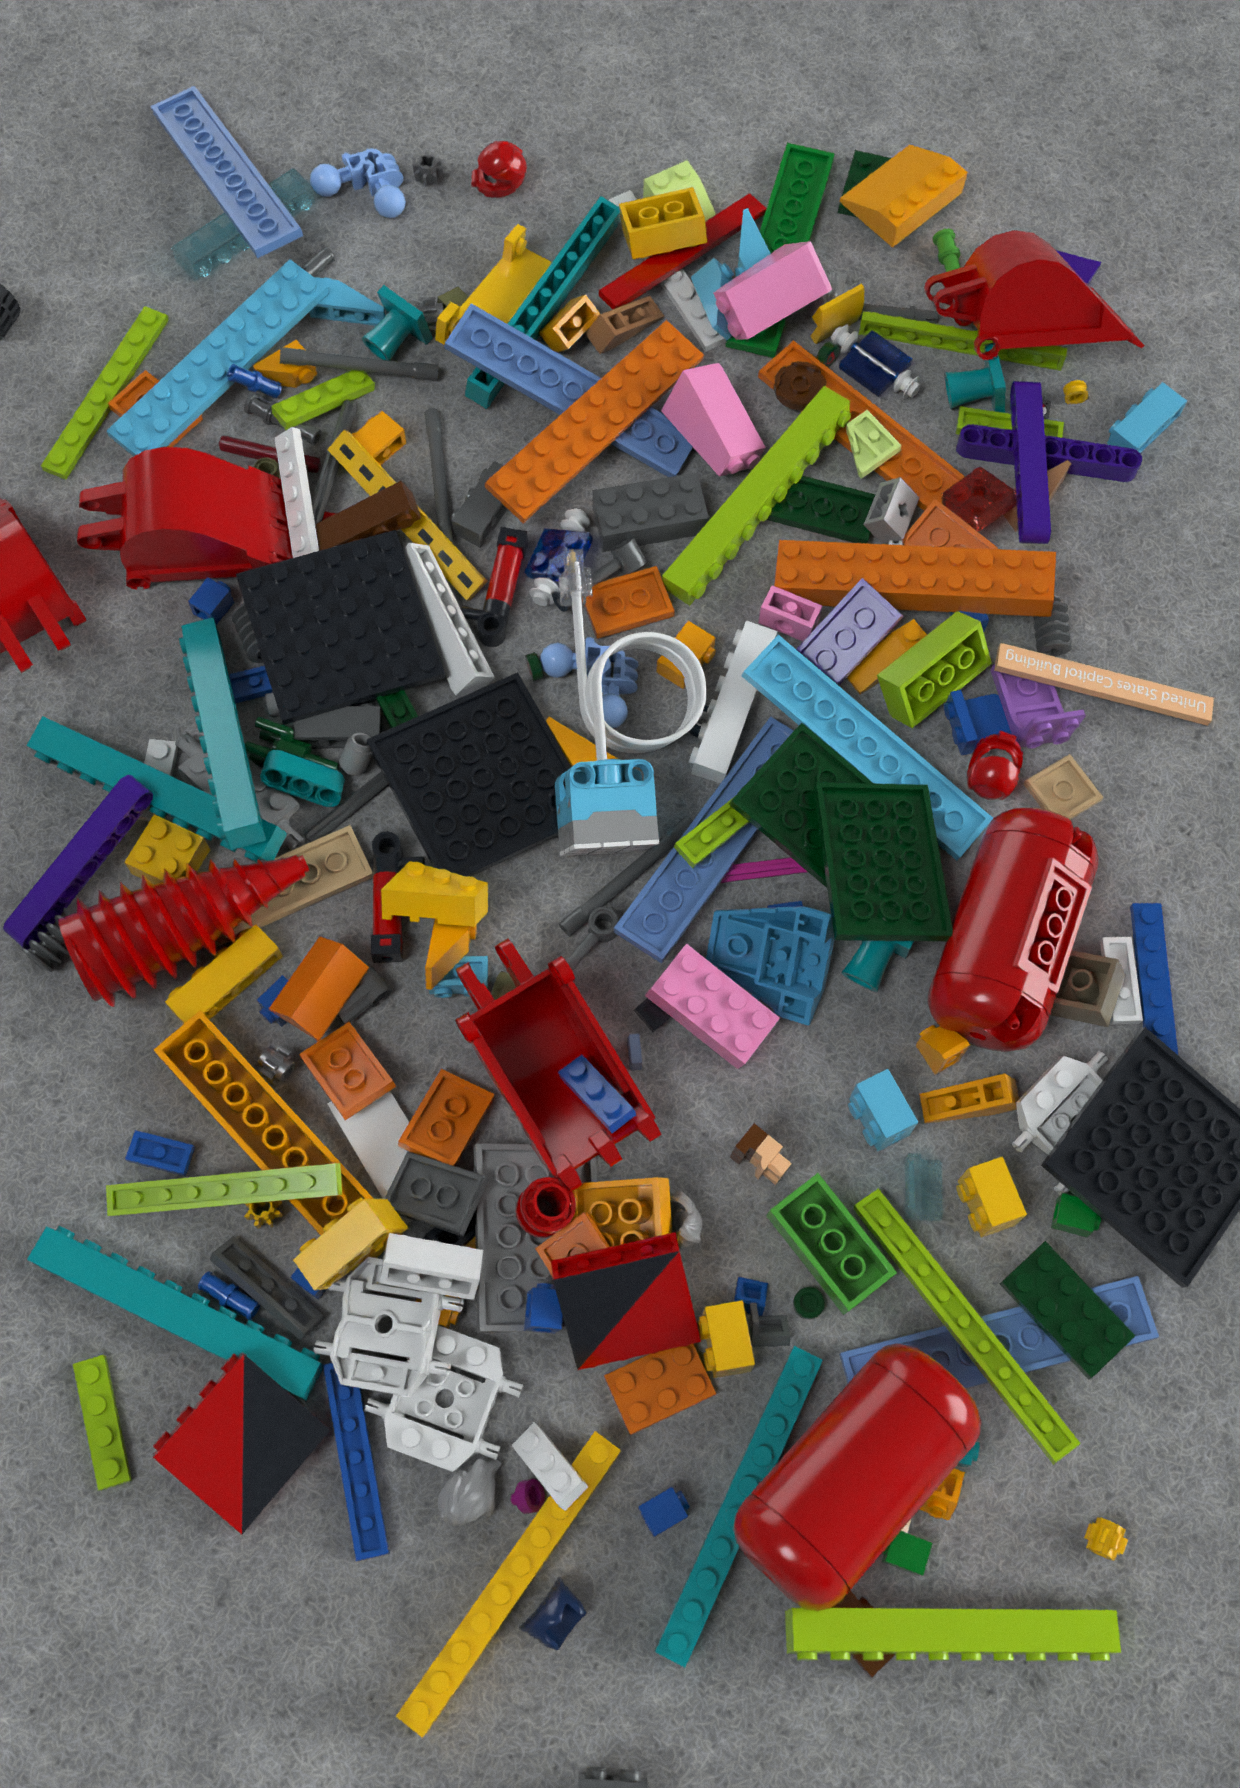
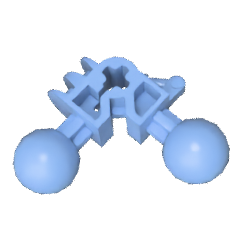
[310,149,406,218]
[540,637,638,728]

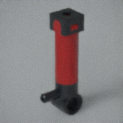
[460,527,528,647]
[371,831,425,963]

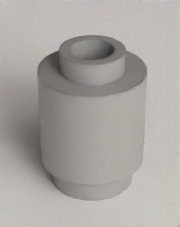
[339,733,372,775]

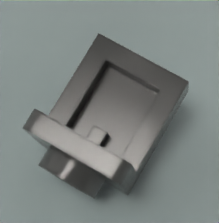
[746,1303,790,1347]

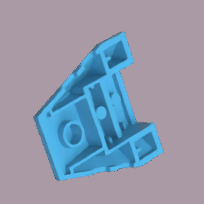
[706,906,834,1026]

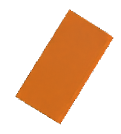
[269,936,369,1041]

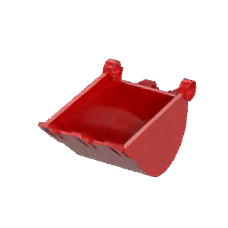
[924,230,1145,360]
[77,447,293,590]
[0,498,87,673]
[455,938,662,1192]

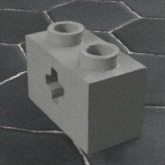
[864,477,919,544]

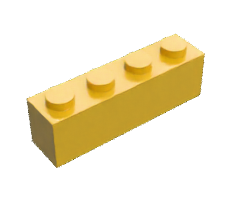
[165,924,283,1024]

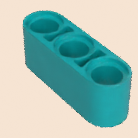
[260,750,345,807]

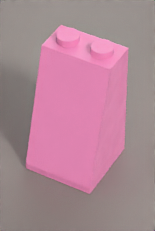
[713,241,833,340]
[661,363,766,477]

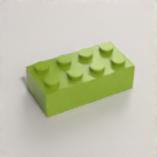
[877,611,992,728]

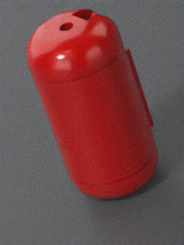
[927,808,1099,1052]
[733,1343,981,1611]

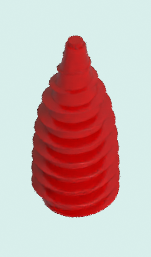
[58,855,310,1007]

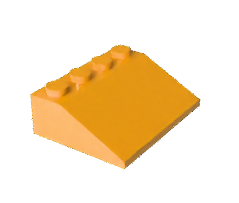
[839,145,968,248]
[571,1177,672,1247]

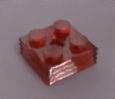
[941,467,1017,532]

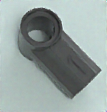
[337,968,392,1024]

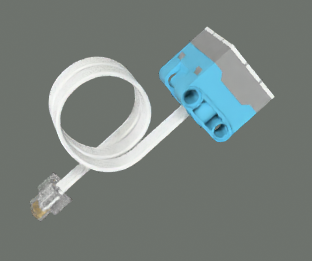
[555,549,706,856]

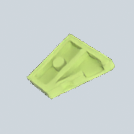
[846,410,902,479]

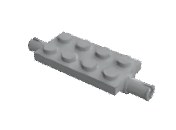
[175,732,305,851]

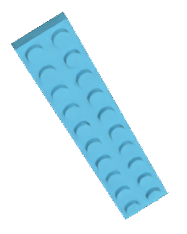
[107,259,329,456]
[741,634,993,861]

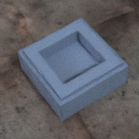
[627,1034,642,1071]

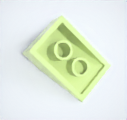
[643,160,716,221]

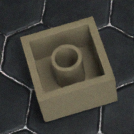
[1050,951,1126,1027]

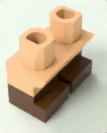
[730,1123,792,1185]

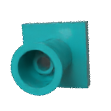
[361,285,433,361]
[945,343,1006,413]
[841,941,914,992]

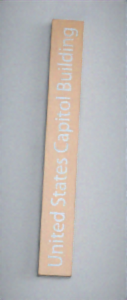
[994,643,1214,726]

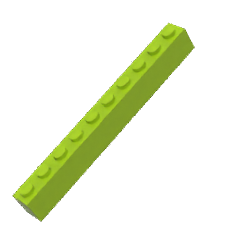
[662,386,851,606]
[785,1608,1121,1662]

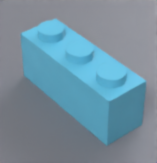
[1107,382,1187,453]

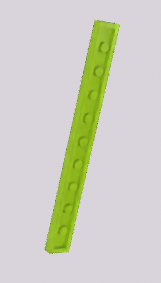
[853,1188,1081,1465]

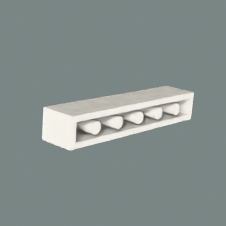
[403,543,495,696]
[689,621,777,783]

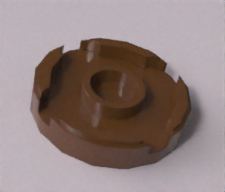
[774,361,826,411]

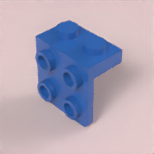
[944,690,1012,756]

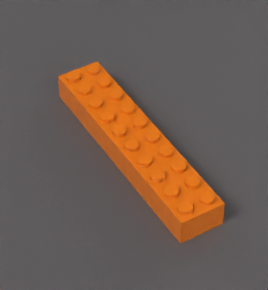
[774,540,1056,617]

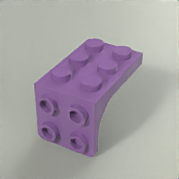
[990,665,1086,749]

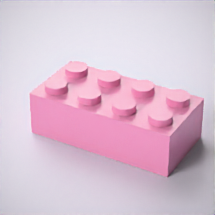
[645,944,780,1069]

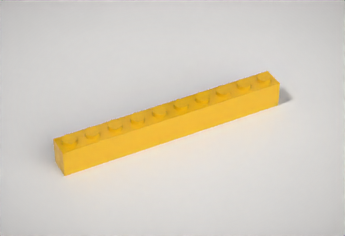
[396,1431,621,1738]

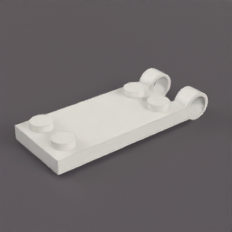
[327,1091,414,1225]

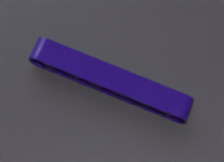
[1010,381,1051,544]
[956,424,1142,482]
[3,775,153,950]

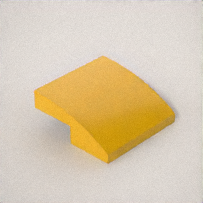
[811,283,865,344]

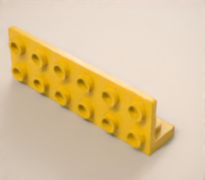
[435,224,552,345]

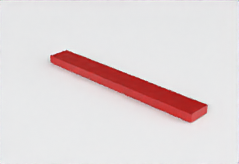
[599,193,766,310]

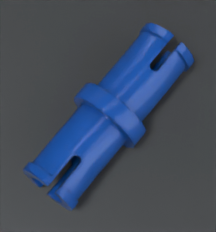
[227,364,282,398]
[198,1271,260,1320]

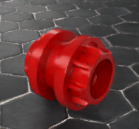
[516,1177,576,1238]

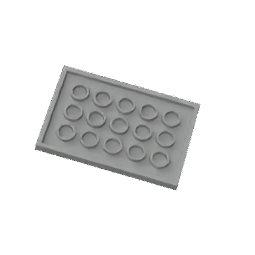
[474,1144,597,1333]

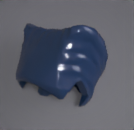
[519,1577,587,1650]

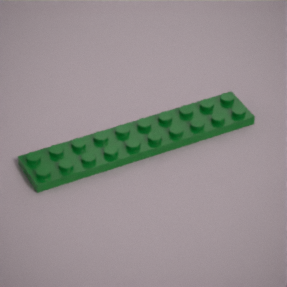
[725,143,835,358]

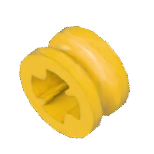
[1063,380,1088,404]

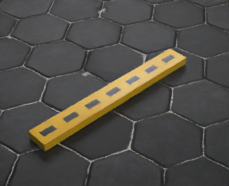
[327,430,488,601]

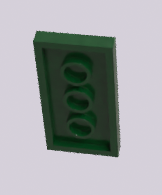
[767,475,876,544]
[999,1241,1135,1380]

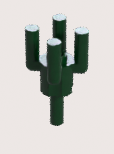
[245,717,340,771]

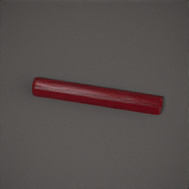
[219,435,321,473]

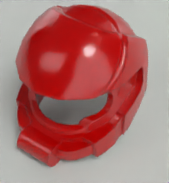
[471,141,527,198]
[967,731,1023,800]

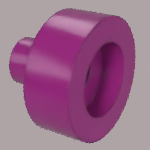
[511,1479,545,1514]

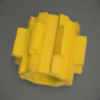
[244,1200,283,1229]
[1084,1517,1128,1561]

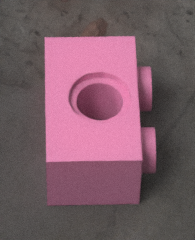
[758,585,822,641]

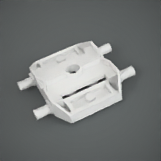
[1012,1051,1108,1195]
[314,1257,464,1397]
[365,1325,523,1473]

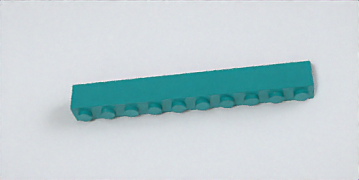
[465,196,620,409]
[179,617,266,850]
[26,716,288,863]
[27,1226,323,1401]
[654,1346,823,1668]

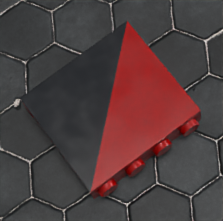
[551,1232,701,1370]
[153,1352,330,1535]

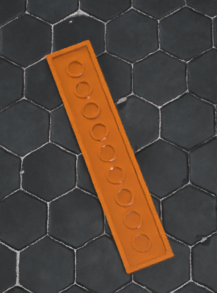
[485,320,704,524]
[758,340,990,523]

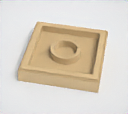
[1023,754,1104,820]

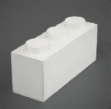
[379,1233,483,1300]

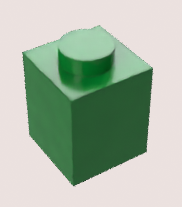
[1051,1193,1101,1238]
[881,1531,933,1576]

